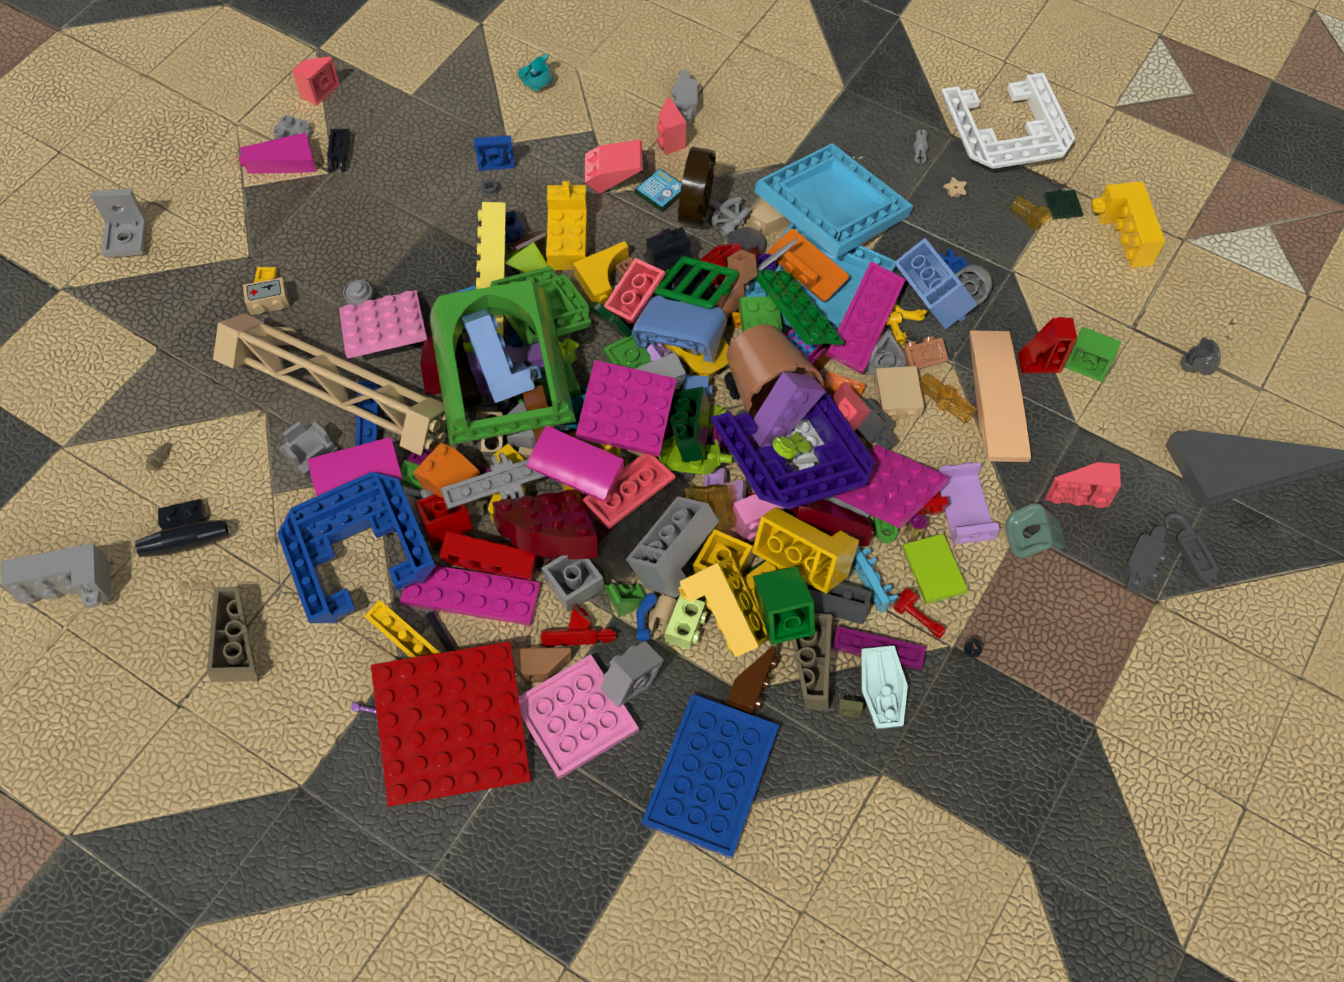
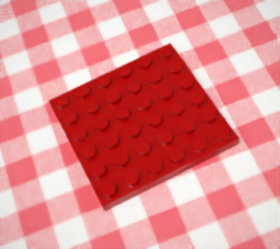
[371,641,531,807]

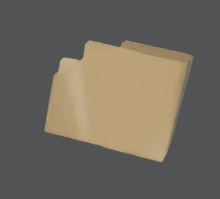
[476,407,503,452]

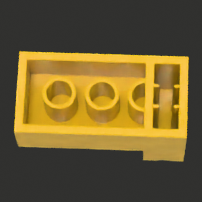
[546,181,588,270]
[1091,181,1165,268]
[752,507,859,594]
[678,556,769,657]

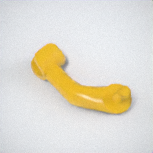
[892,299,927,321]

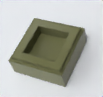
[837,699,863,718]

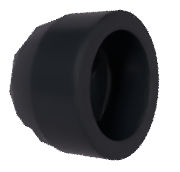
[964,637,983,657]

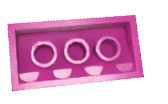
[526,425,624,502]
[307,437,403,496]

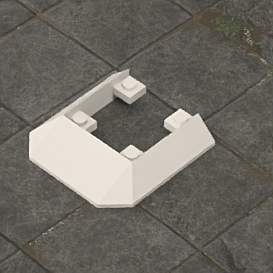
[941,73,1075,169]

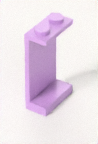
[938,462,1000,545]

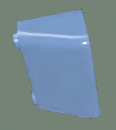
[632,296,727,363]

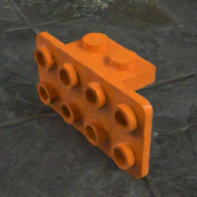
[768,229,849,302]

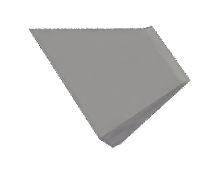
[862,331,907,375]

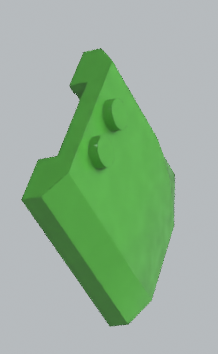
[490,266,591,344]

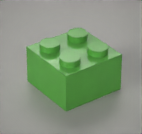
[1064,327,1122,382]

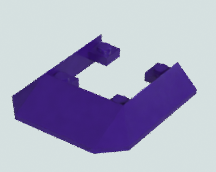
[711,386,875,509]

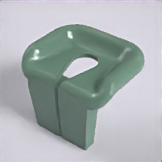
[1005,503,1066,558]

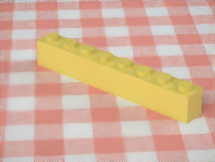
[476,202,506,338]

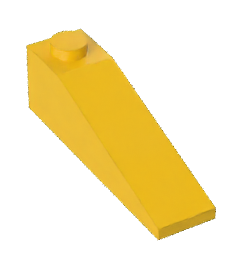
[364,599,440,658]

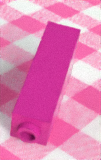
[238,132,317,174]

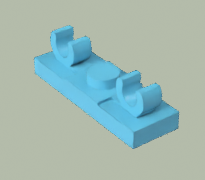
[852,547,898,613]

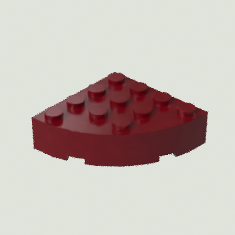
[492,490,598,559]

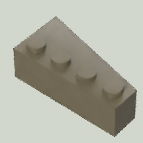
[207,587,258,682]
[791,614,833,710]

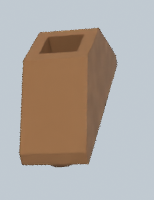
[511,645,572,682]

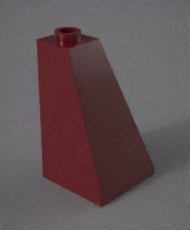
[785,499,874,546]

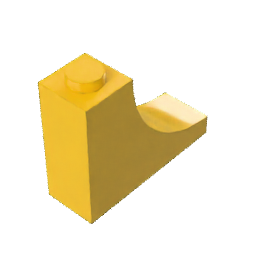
[573,241,629,305]

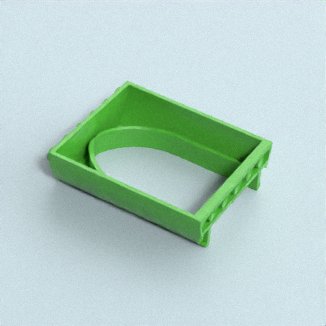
[430,280,576,445]

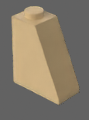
[750,201,791,236]

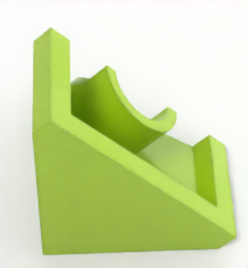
[504,242,548,272]

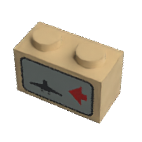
[243,277,290,315]

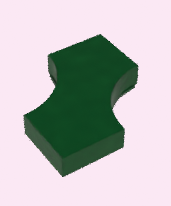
[589,302,632,337]

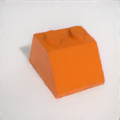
[413,443,480,499]

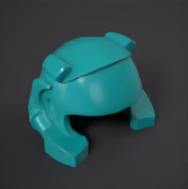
[518,53,553,91]

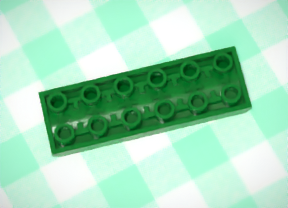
[755,269,844,346]

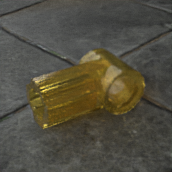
[1010,196,1051,230]

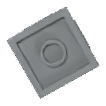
[279,421,338,477]

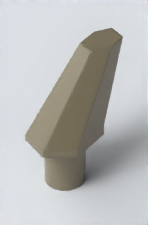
[146,443,171,471]

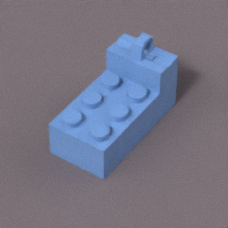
[894,238,978,330]
[462,309,542,403]

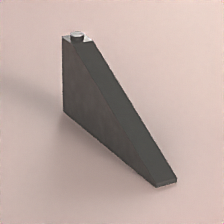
[1165,430,1344,508]

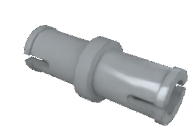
[914,129,928,163]

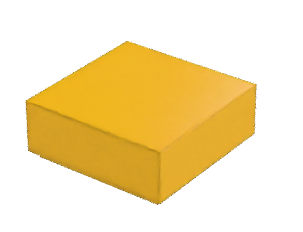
[254,267,278,283]

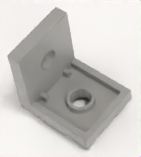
[91,188,147,258]

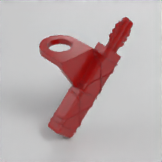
[541,604,617,647]

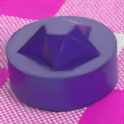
[756,253,776,271]

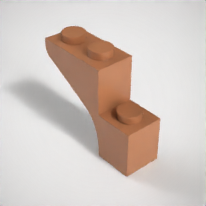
[714,249,757,316]

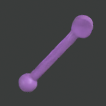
[351,702,376,714]

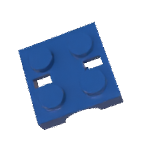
[474,135,515,171]

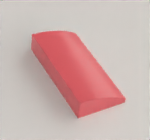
[582,453,676,529]

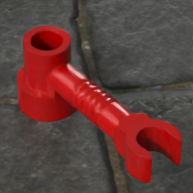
[892,588,946,639]

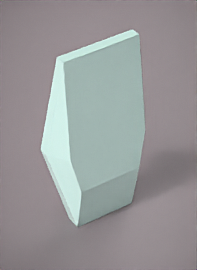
[861,646,908,729]

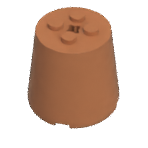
[727,324,824,419]

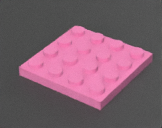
[339,290,427,359]
[519,654,639,780]

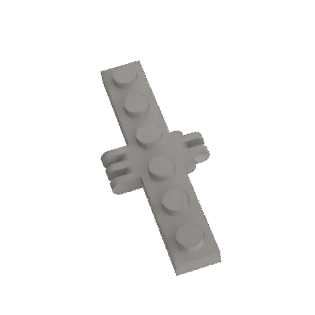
[440,452,547,510]

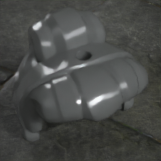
[1180,337,1221,375]

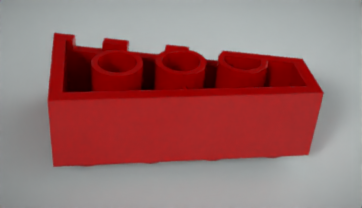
[439,531,539,581]

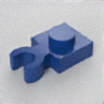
[939,248,969,274]

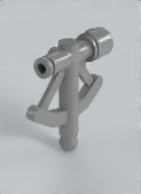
[709,197,751,237]

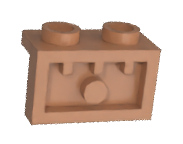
[902,336,949,370]

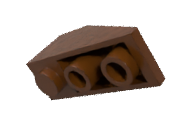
[726,646,778,715]

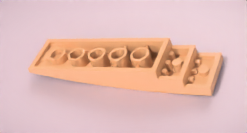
[969,330,1031,462]

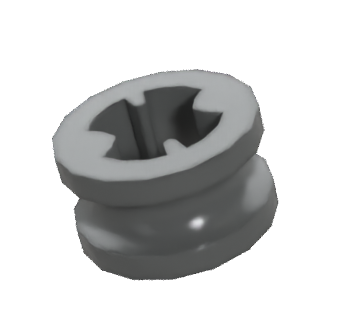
[481,179,499,197]

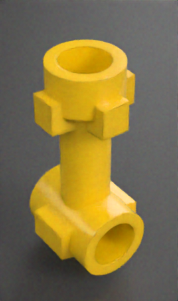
[885,311,907,346]

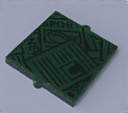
[1044,189,1083,220]

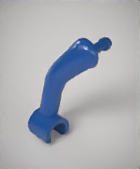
[636,593,657,641]

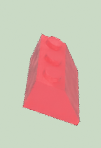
[604,258,666,325]

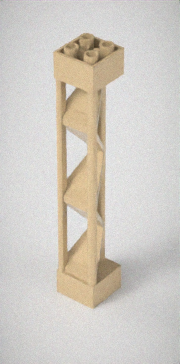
[213,313,447,456]

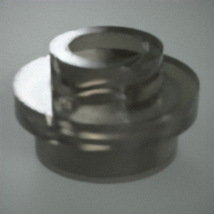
[575,326,595,344]

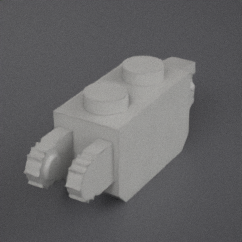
[672,69,698,124]

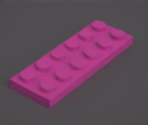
[826,261,906,374]
[400,565,540,626]

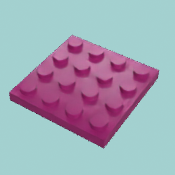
[575,360,677,457]
[833,444,949,529]

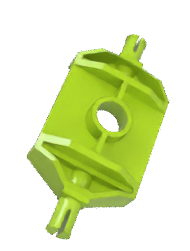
[657,435,735,475]

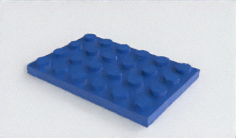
[641,694,779,859]

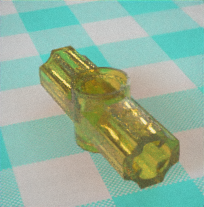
[919,373,977,424]

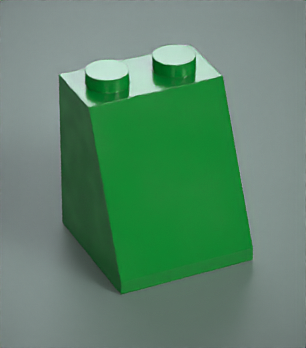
[753,566,815,645]

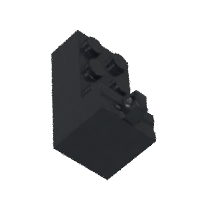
[646,227,714,302]

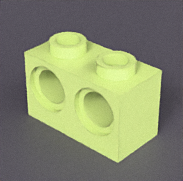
[665,594,708,650]

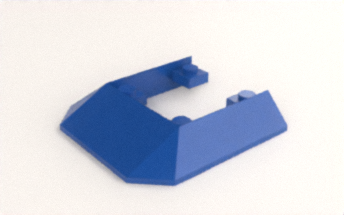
[277,472,435,623]

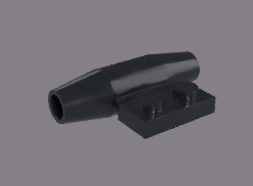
[135,499,229,557]

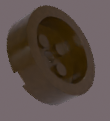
[678,146,716,227]

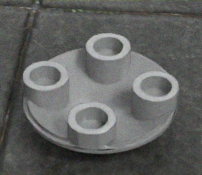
[273,115,310,139]

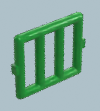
[654,256,739,309]

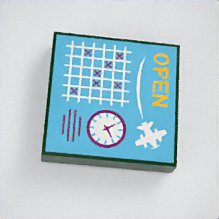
[635,168,682,212]

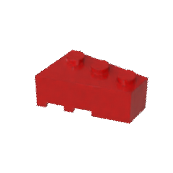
[1018,317,1077,373]

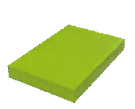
[902,534,968,604]

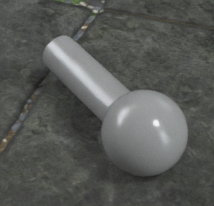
[402,486,434,499]

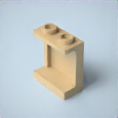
[873,366,924,421]

